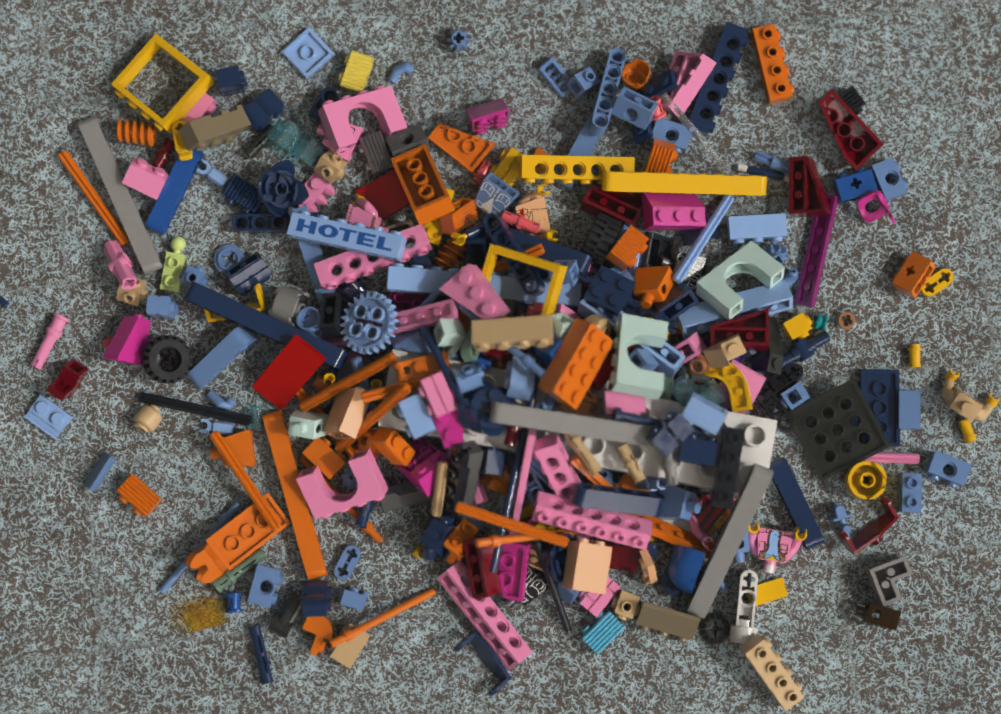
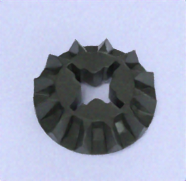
[699,613,730,644]

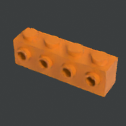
[750,24,794,105]

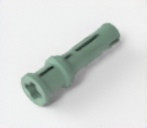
[212,548,267,593]

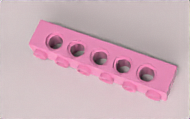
[314,224,433,290]
[533,433,592,539]
[532,491,652,550]
[437,560,532,670]

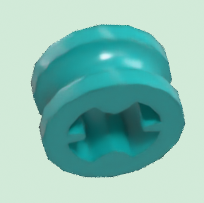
[814,313,828,331]

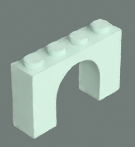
[696,241,785,320]
[610,313,668,400]

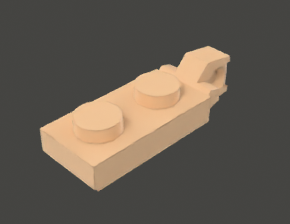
[638,548,658,586]

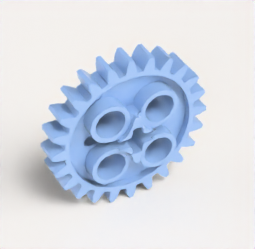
[340,291,399,355]

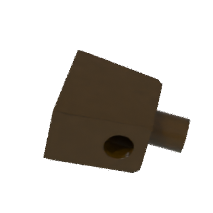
[855,603,901,631]

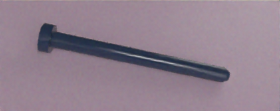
[421,326,470,410]
[612,407,704,436]

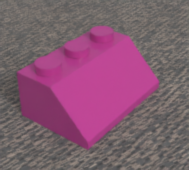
[641,192,706,231]

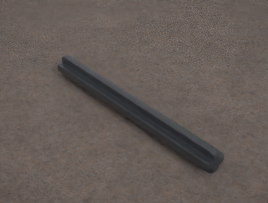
[139,392,252,426]

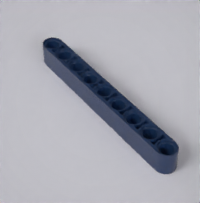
[183,281,348,370]

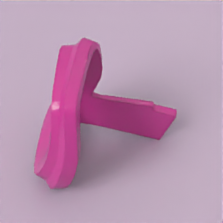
[857,190,895,224]

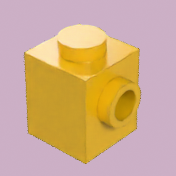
[780,312,813,342]

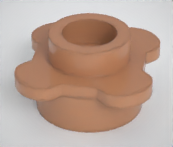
[689,354,711,374]

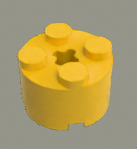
[844,461,887,500]

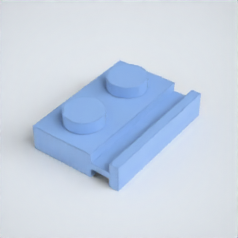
[24,394,72,440]

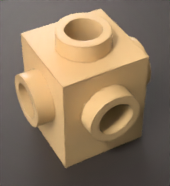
[313,150,348,184]
[116,277,149,307]
[610,589,640,621]

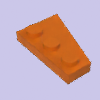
[428,123,496,174]

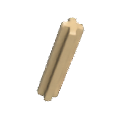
[431,461,449,517]

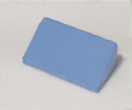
[84,452,116,491]

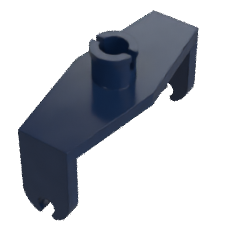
[454,631,512,696]

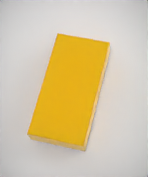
[745,577,788,606]

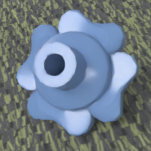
[341,467,358,489]

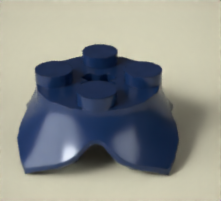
[257,160,309,218]
[458,381,513,436]
[543,533,590,583]

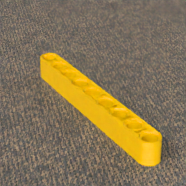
[602,171,767,196]

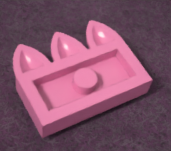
[298,172,335,212]

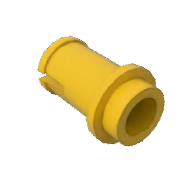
[907,344,922,368]
[957,419,977,444]

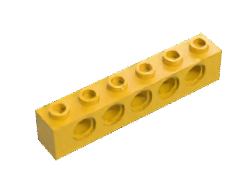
[518,155,635,185]

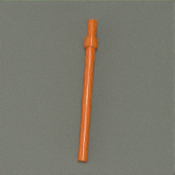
[299,455,383,544]
[475,529,581,547]
[329,588,436,648]

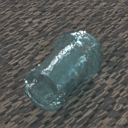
[249,406,264,430]

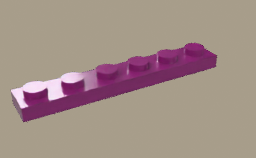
[794,195,839,308]

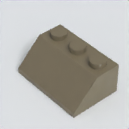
[635,601,700,642]

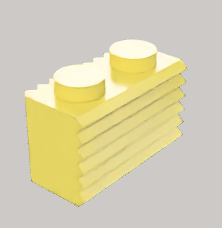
[338,50,374,94]

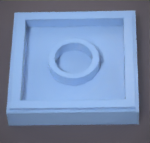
[281,27,335,80]

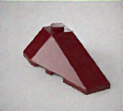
[818,89,884,171]

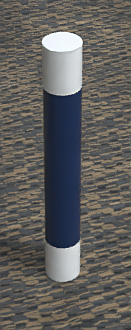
[737,163,789,182]

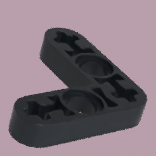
[756,363,803,433]

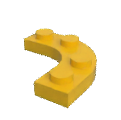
[686,358,753,412]

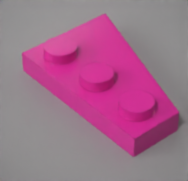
[425,384,464,449]
[498,542,530,602]

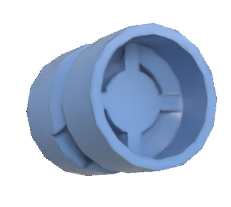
[296,307,323,338]

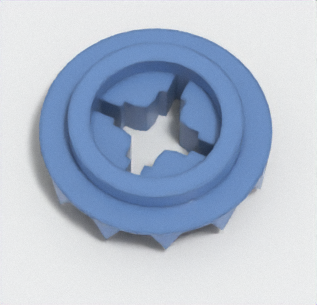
[214,244,245,275]

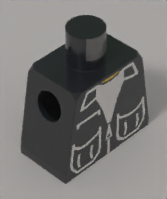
[658,252,707,293]
[502,566,549,609]

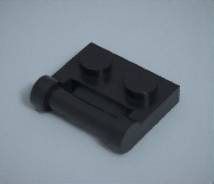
[639,232,674,268]

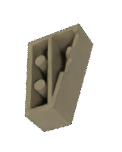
[178,105,251,151]

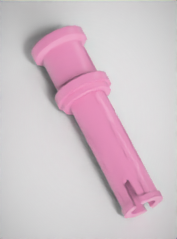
[30,312,70,370]

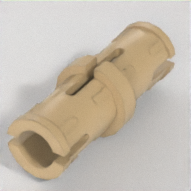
[616,443,646,484]

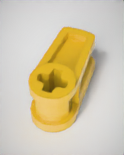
[172,121,193,161]

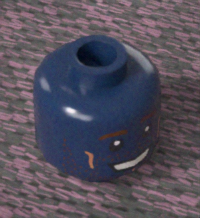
[340,278,369,305]

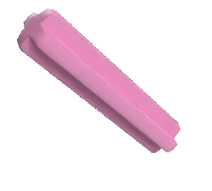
[863,452,920,464]

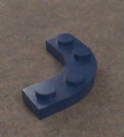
[631,69,677,144]

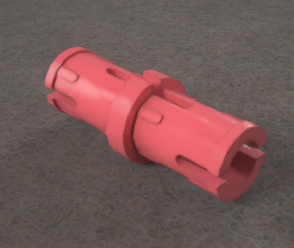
[502,210,540,235]

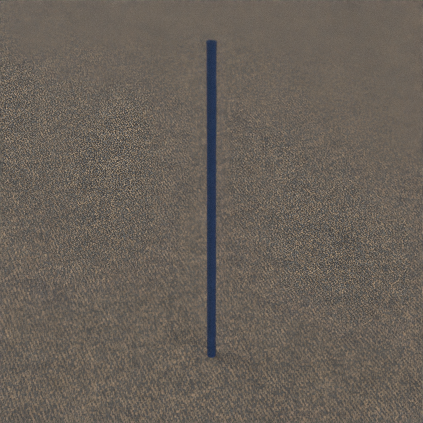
[489,294,560,573]

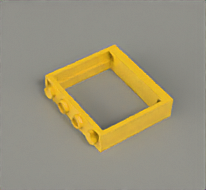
[111,33,215,134]
[482,244,567,318]

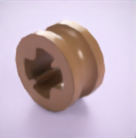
[837,312,856,330]

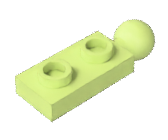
[160,236,187,293]

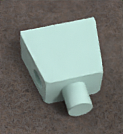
[288,409,329,439]

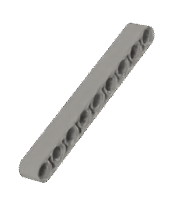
[78,115,164,275]
[489,401,653,447]
[685,463,774,619]

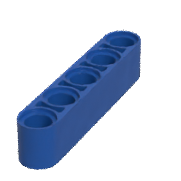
[145,149,204,235]

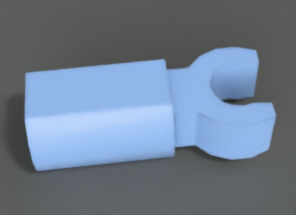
[196,160,230,189]
[199,418,234,436]

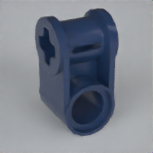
[309,87,339,122]

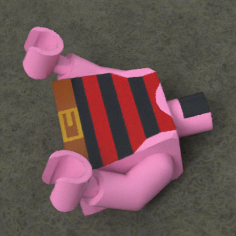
[688,492,736,550]

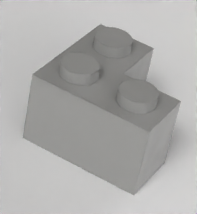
[865,556,912,606]

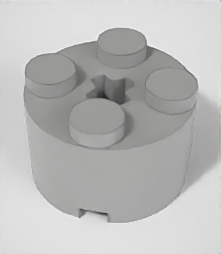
[269,286,311,329]

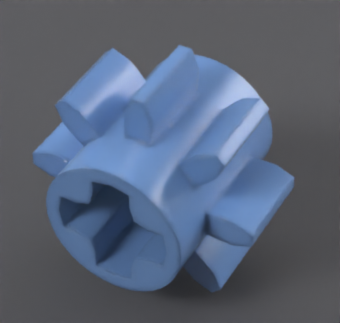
[447,28,471,53]
[764,243,788,264]

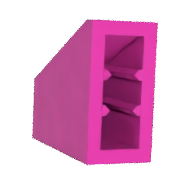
[103,313,151,366]

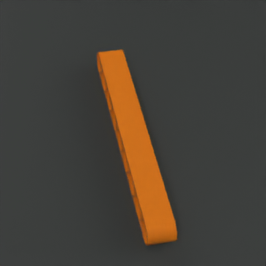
[262,410,328,580]

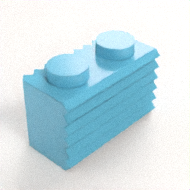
[581,610,625,655]

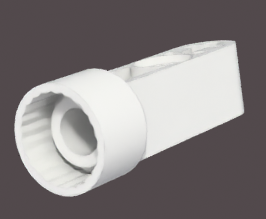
[729,570,758,644]

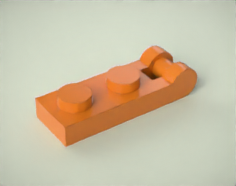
[393,351,451,383]

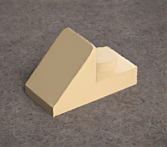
[703,334,747,368]

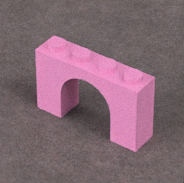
[318,85,408,154]
[296,448,388,519]

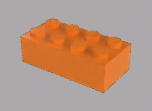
[391,143,455,226]
[538,318,614,410]

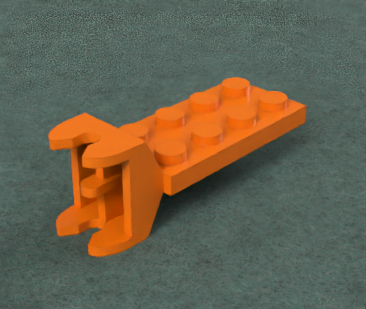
[185,492,291,583]

